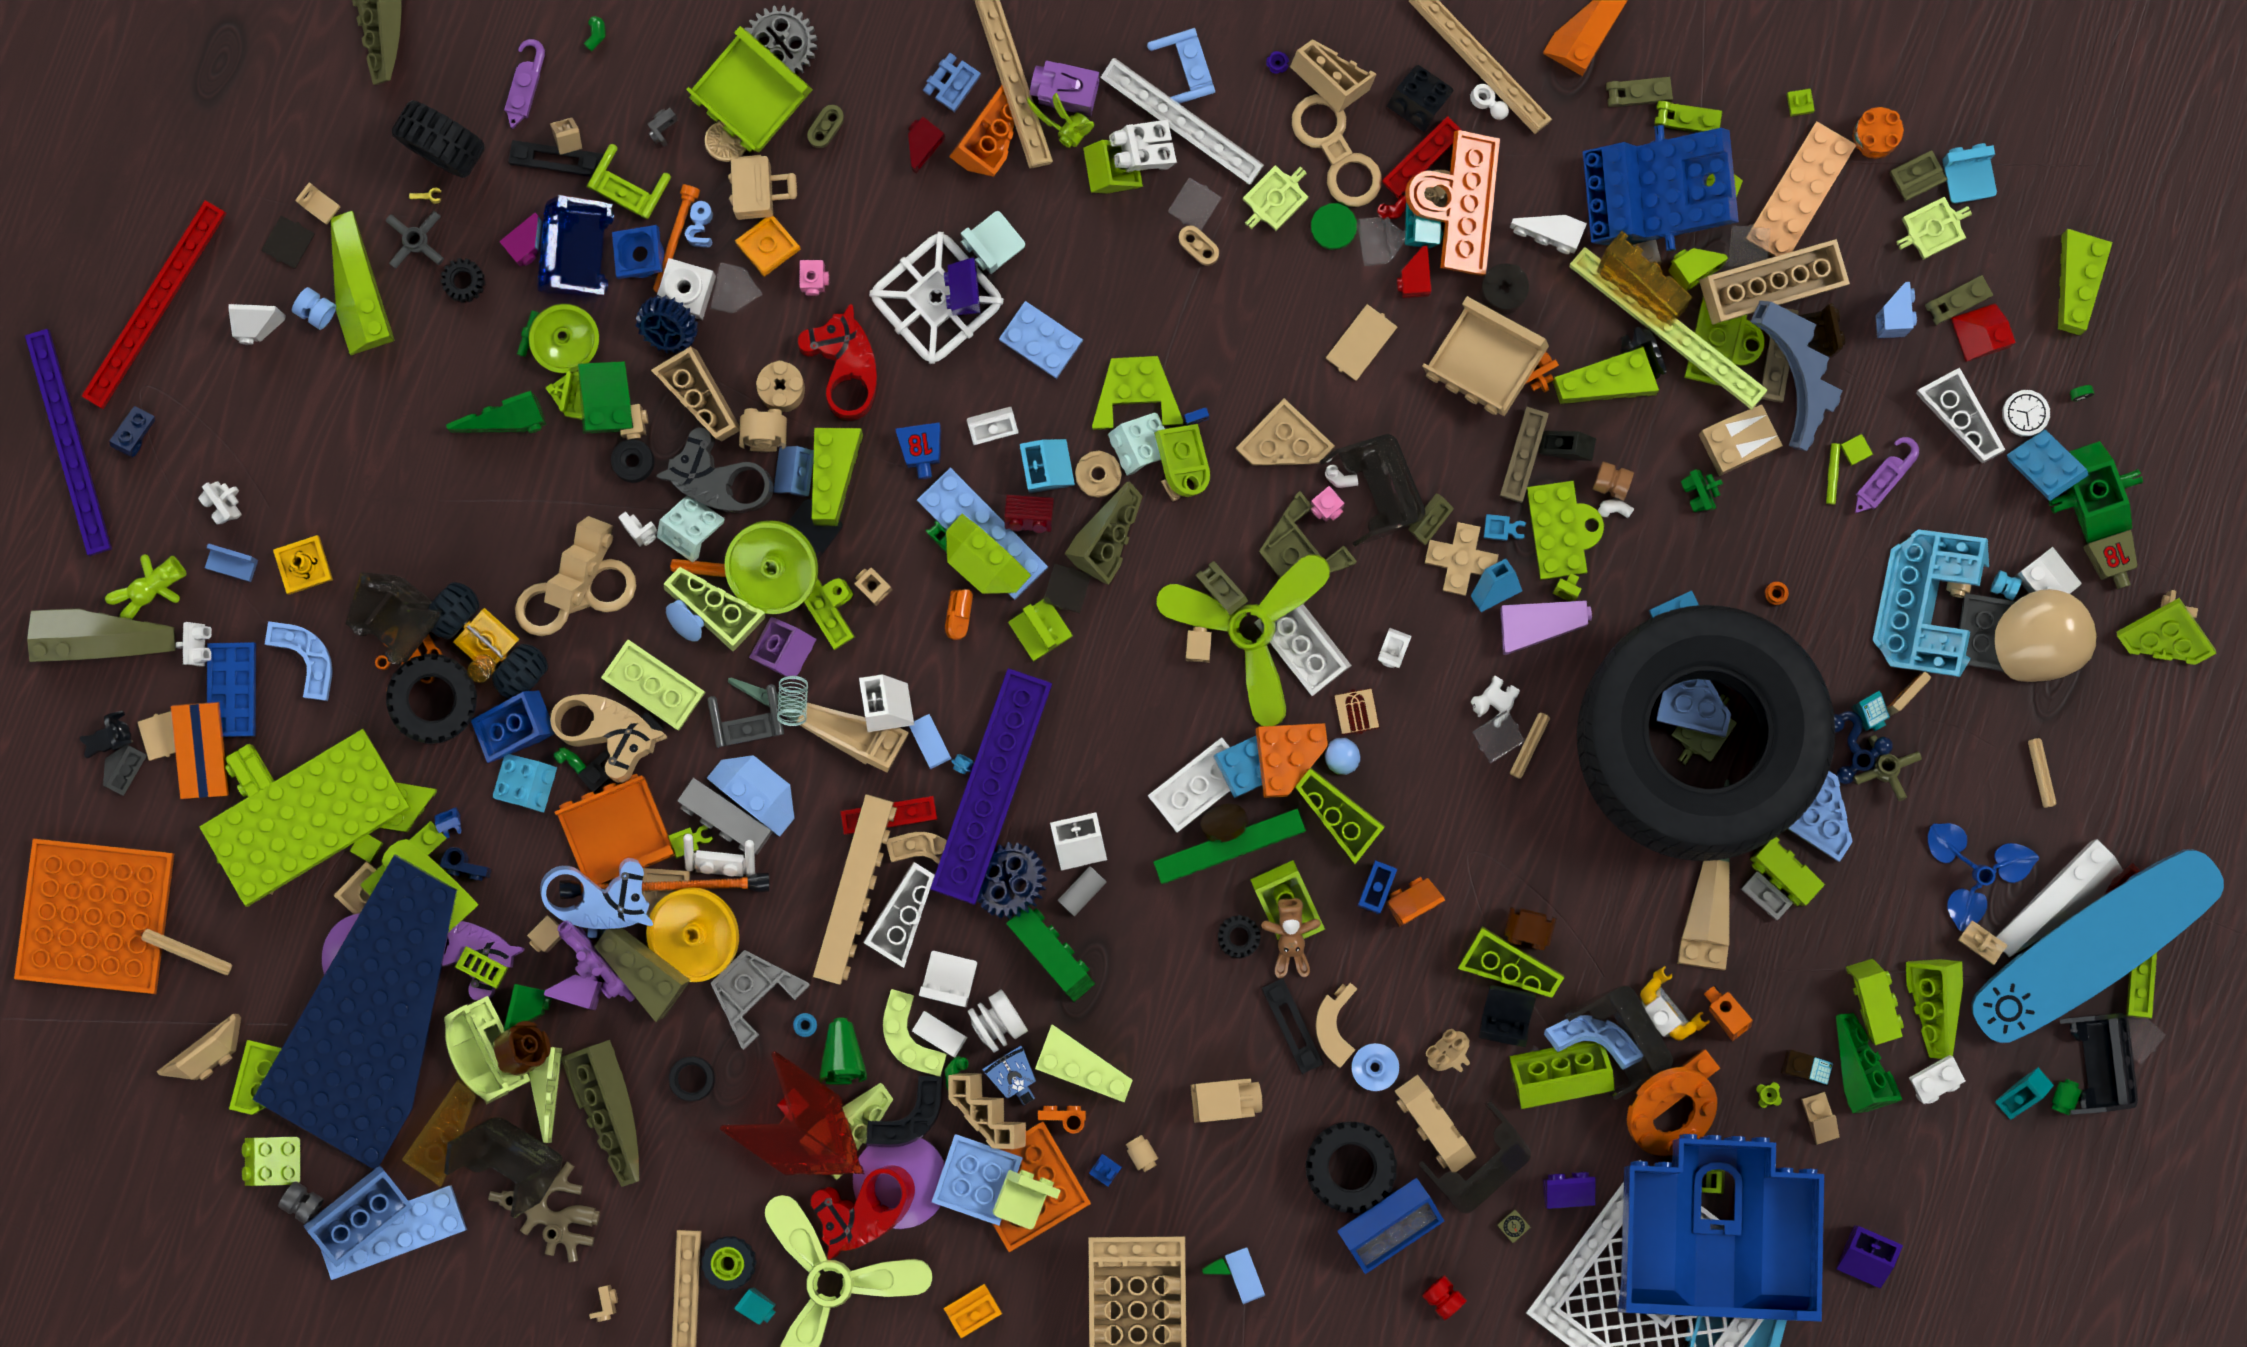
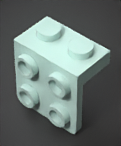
[961,211,1025,274]
[1108,413,1165,476]

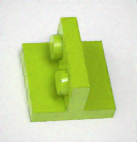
[1008,597,1073,662]

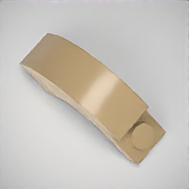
[1315,983,1357,1068]

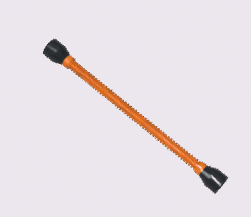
[559,873,769,899]

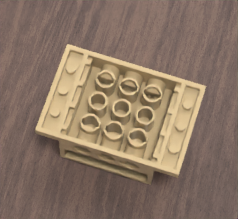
[1089,1236,1186,1347]

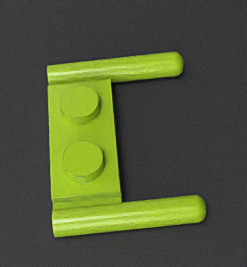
[586,144,671,220]

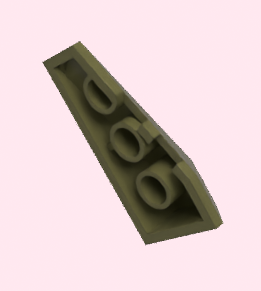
[1065,482,1143,585]

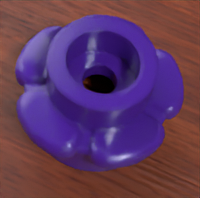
[1266,51,1289,74]

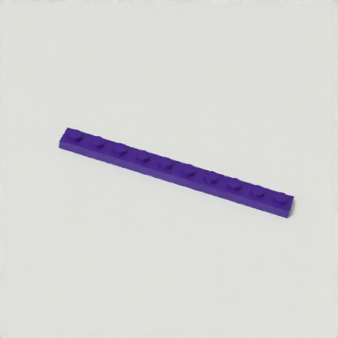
[25,329,112,556]

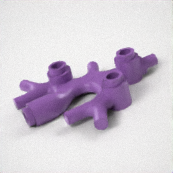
[557,920,636,1002]

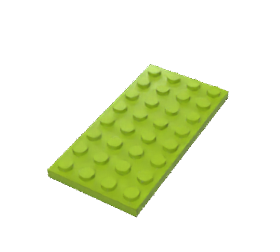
[199,729,411,907]

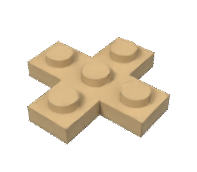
[1424,522,1498,596]

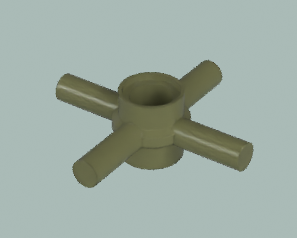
[1853,735,1922,801]

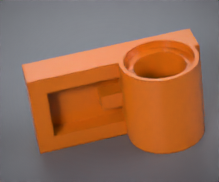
[1038,1106,1086,1134]

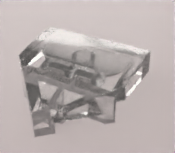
[1357,217,1405,266]
[710,263,762,313]

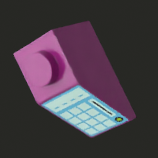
[499,212,542,267]

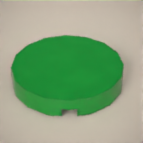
[1311,203,1357,250]

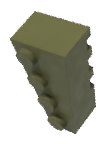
[594,928,690,1022]

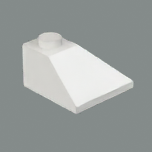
[229,304,286,345]

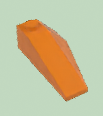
[1543,0,1628,76]
[949,85,1015,177]

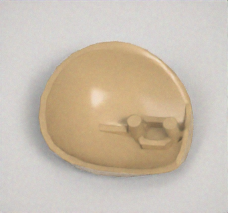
[1995,589,2096,682]

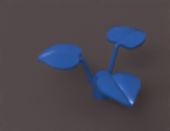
[1928,823,2039,931]

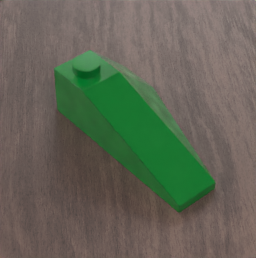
[1836,1013,1902,1114]

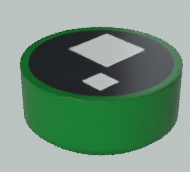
[2070,385,2095,401]

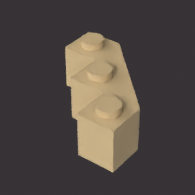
[544,516,613,612]
[948,1073,1026,1149]
[1395,1075,1477,1174]

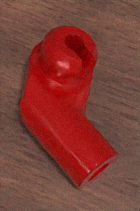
[1377,195,1406,220]

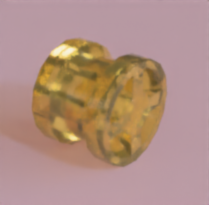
[468,654,496,682]

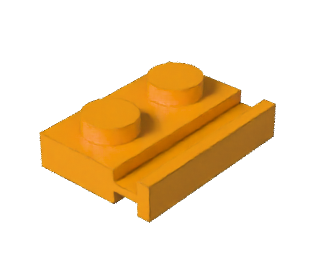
[943,1284,1002,1338]

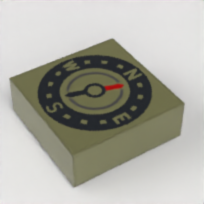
[1497,1209,1531,1243]

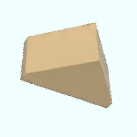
[550,118,582,155]

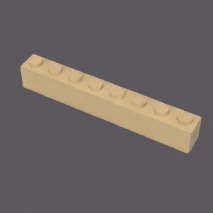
[813,794,897,985]

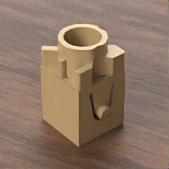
[1190,1078,1262,1123]

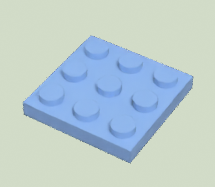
[932,1134,1023,1226]

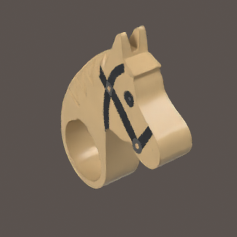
[550,694,667,783]

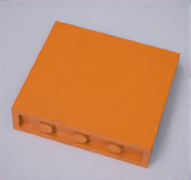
[555,774,675,885]

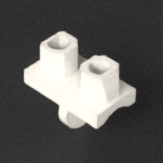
[198,481,242,524]
[176,622,211,667]

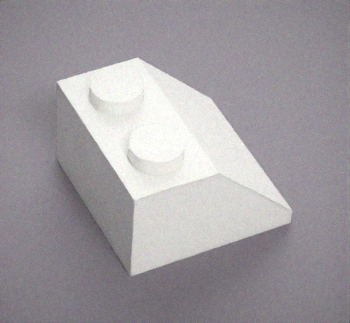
[2015,547,2082,594]

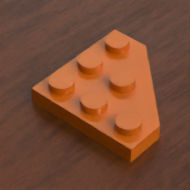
[1256,723,1328,798]

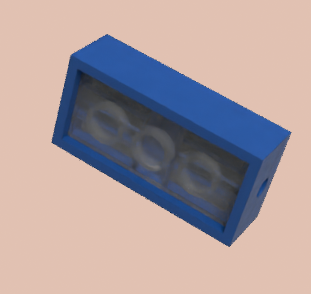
[1337,1178,1444,1274]

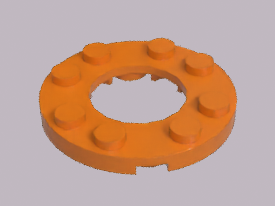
[1627,1067,1717,1156]

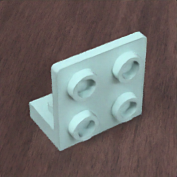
[657,496,724,562]

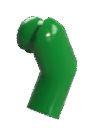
[584,16,606,52]
[553,747,586,774]
[945,1056,968,1090]

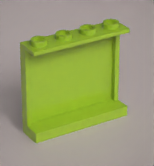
[686,26,813,152]

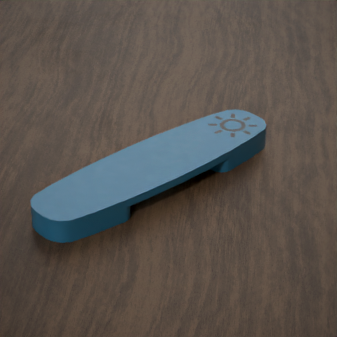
[1971,849,2224,1043]

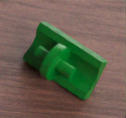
[1681,469,1723,512]

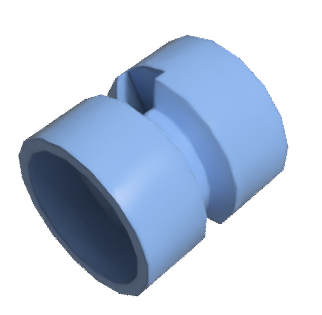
[292,287,336,330]

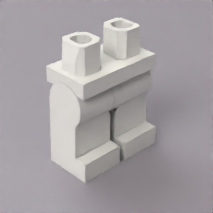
[1109,120,1177,172]

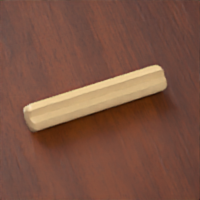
[1510,713,1550,779]
[2028,738,2056,808]

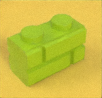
[225,744,275,798]

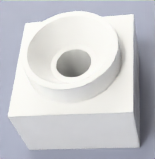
[657,258,716,320]

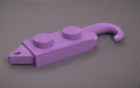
[1855,437,1919,513]

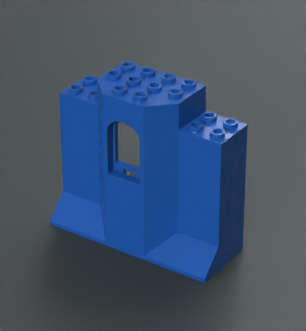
[1618,1134,1824,1322]

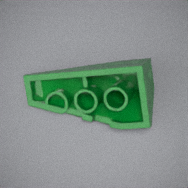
[446,391,547,433]

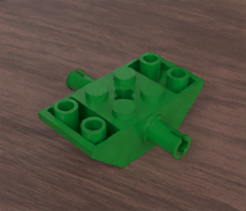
[2049,441,2143,544]

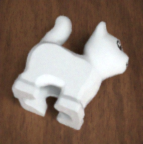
[1471,676,1520,727]

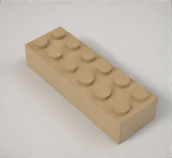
[1699,239,1850,325]

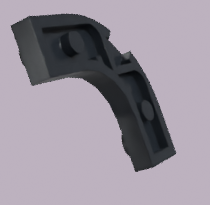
[866,1076,943,1147]

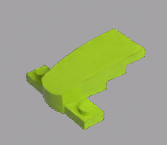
[360,821,478,933]

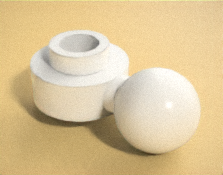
[1470,84,1509,120]

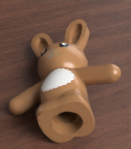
[1261,898,1321,978]

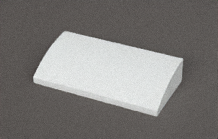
[1254,604,1352,696]

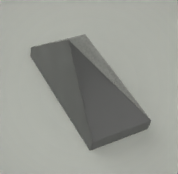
[103,745,147,796]

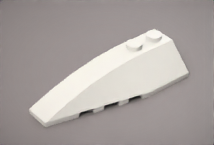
[1996,839,2126,957]

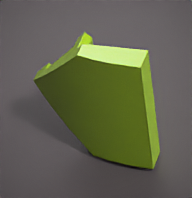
[546,371,582,420]

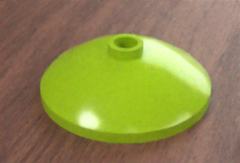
[529,304,599,373]

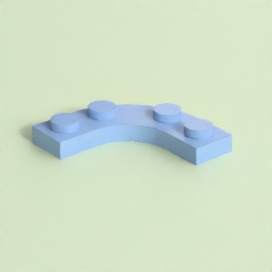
[265,621,332,701]
[1544,1015,1644,1070]

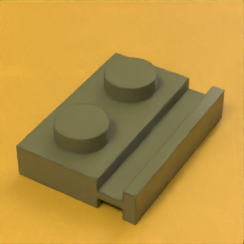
[1889,150,1948,202]

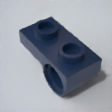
[109,406,155,458]
[440,847,492,881]

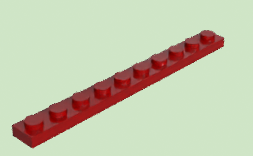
[82,200,227,409]

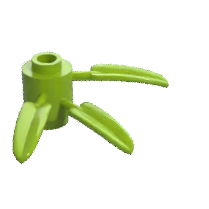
[1027,93,1094,148]

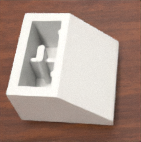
[859,674,914,732]
[1050,812,1107,871]

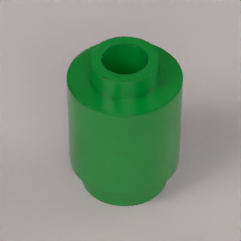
[2051,1079,2082,1116]

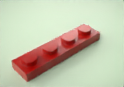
[1382,116,1462,198]
[840,796,938,835]

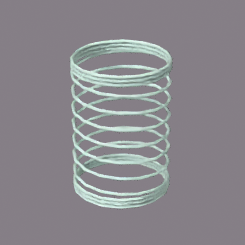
[777,676,808,726]

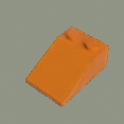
[1386,877,1445,926]

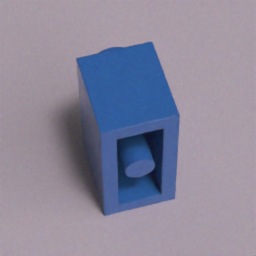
[1357,860,1397,914]

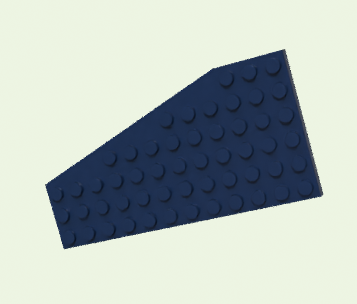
[252,854,457,1169]

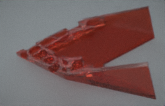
[719,1051,865,1175]

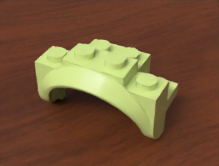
[444,996,531,1105]

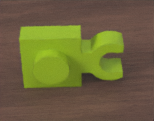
[668,825,713,859]

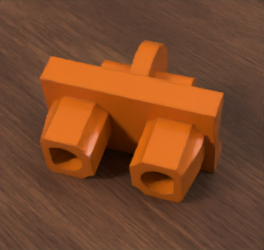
[1525,352,1559,392]

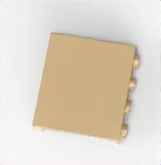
[1422,296,1549,416]

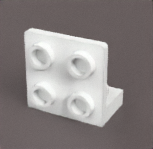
[919,951,977,1007]

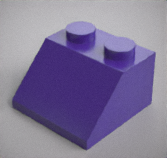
[944,258,980,315]

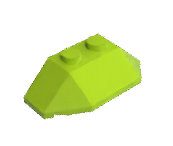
[946,514,1031,594]

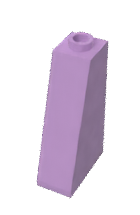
[1500,601,1592,655]

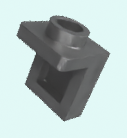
[648,108,678,147]

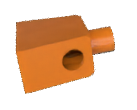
[1704,986,1753,1041]

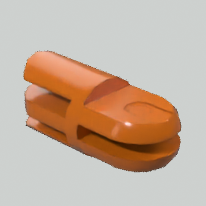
[945,590,973,640]

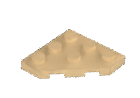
[1236,399,1335,466]

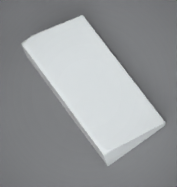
[967,407,1018,445]

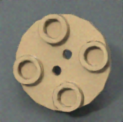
[1426,1029,1470,1072]

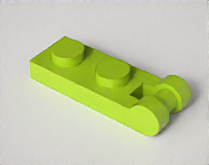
[1654,101,1722,133]

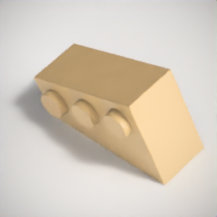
[1290,39,1377,112]

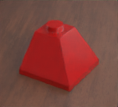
[1951,303,2016,362]

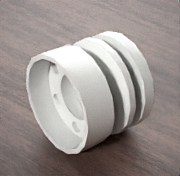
[968,989,1028,1053]

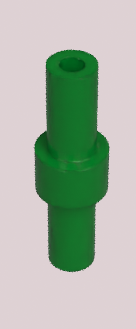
[517,310,540,357]

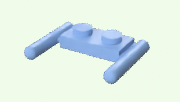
[1147,28,1215,104]

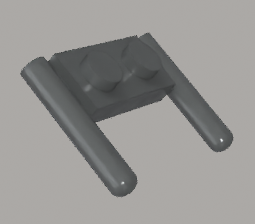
[707,684,784,748]

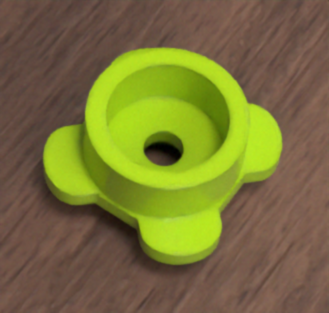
[1756,1082,1782,1108]

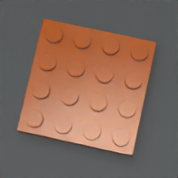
[992,1121,1091,1252]

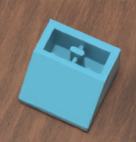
[1020,439,1075,494]

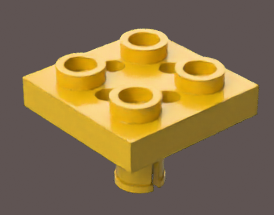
[273,535,333,595]

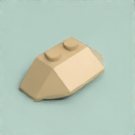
[157,1014,241,1080]

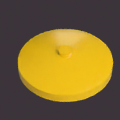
[646,887,739,982]

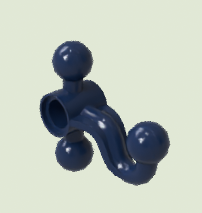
[1834,711,1893,784]

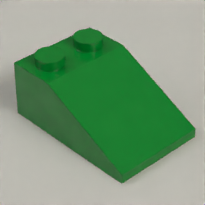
[578,361,632,434]

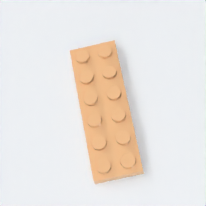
[1745,121,1856,257]

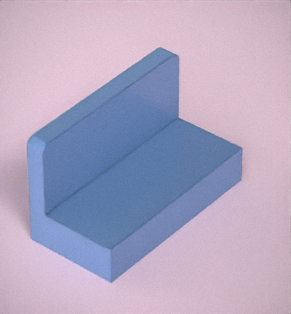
[774,446,814,497]
[205,544,258,582]

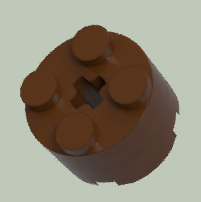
[1504,907,1557,950]
[494,1021,551,1076]

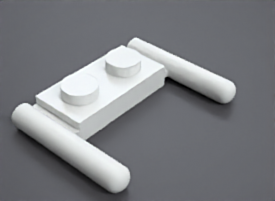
[683,834,755,877]

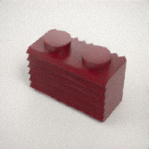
[1005,495,1054,533]

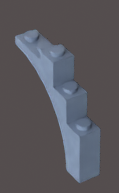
[1751,301,1843,451]

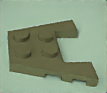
[1259,491,1357,578]

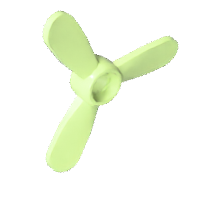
[765,1195,932,1347]

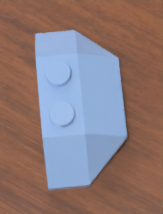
[707,755,795,837]

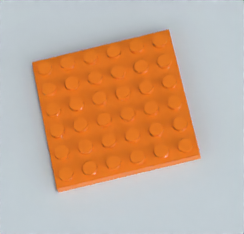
[14,839,175,994]

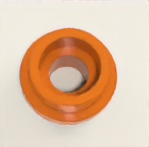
[1765,582,1789,605]

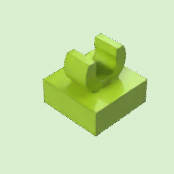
[1786,89,1815,117]
[1552,573,1581,602]

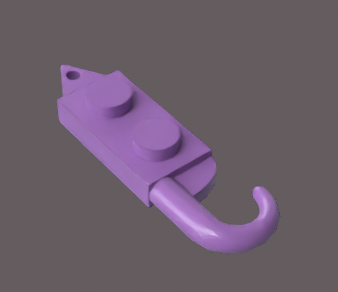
[504,39,545,129]

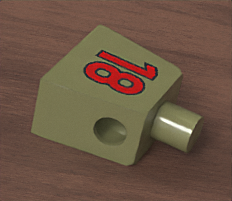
[2084,530,2137,589]

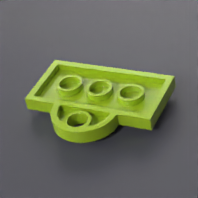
[1684,296,1765,386]
[1526,481,1604,580]

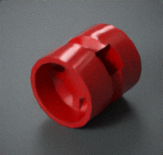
[1422,1275,1467,1321]

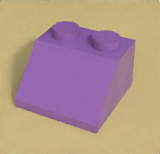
[749,617,816,680]
[544,975,603,1010]

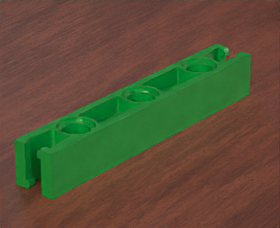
[1153,809,1306,885]

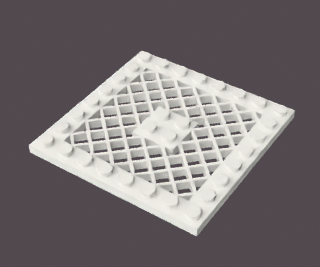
[1526,1160,1764,1347]

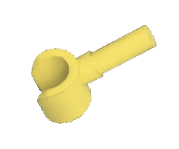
[409,188,441,204]

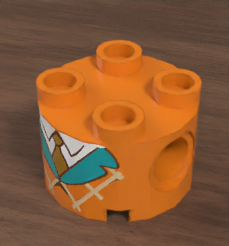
[1852,107,1904,159]

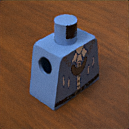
[983,1046,1036,1106]

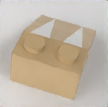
[1699,404,1783,476]

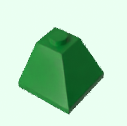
[504,984,552,1031]

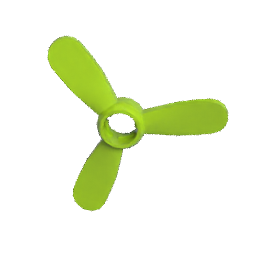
[1157,554,1330,726]

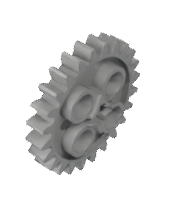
[745,5,817,74]

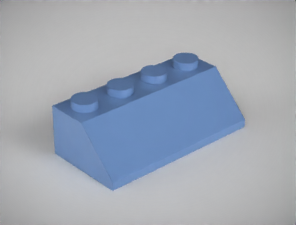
[303,1165,413,1267]

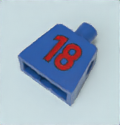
[896,422,941,479]

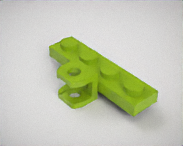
[804,577,855,650]

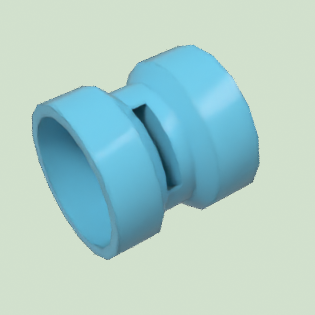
[1990,570,2022,601]

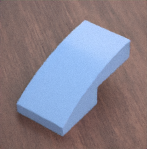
[909,714,951,769]
[1225,1247,1265,1304]

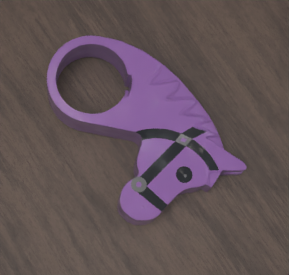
[442,921,525,1001]

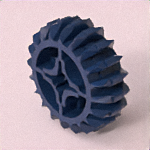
[635,295,698,354]

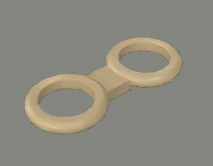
[1292,94,1382,207]
[515,559,636,636]

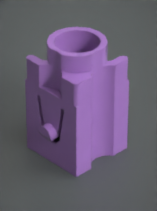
[1030,60,1100,116]

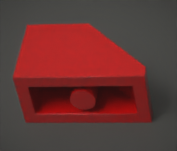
[1397,246,1431,298]

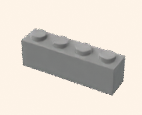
[678,778,773,855]

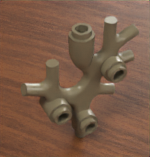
[488,1161,600,1262]

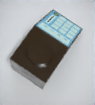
[1781,1050,1833,1086]

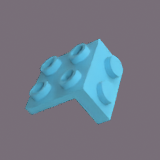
[1942,143,1997,204]
[493,754,557,813]

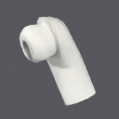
[1325,465,1358,488]
[1598,498,1634,518]

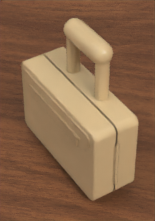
[728,155,797,220]

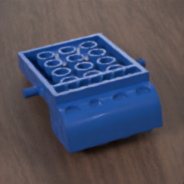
[1583,125,1739,251]

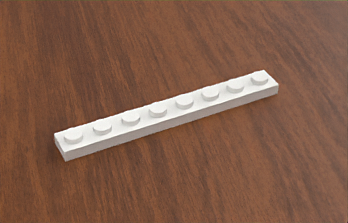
[1100,58,1264,185]

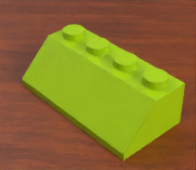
[1509,1041,1615,1109]

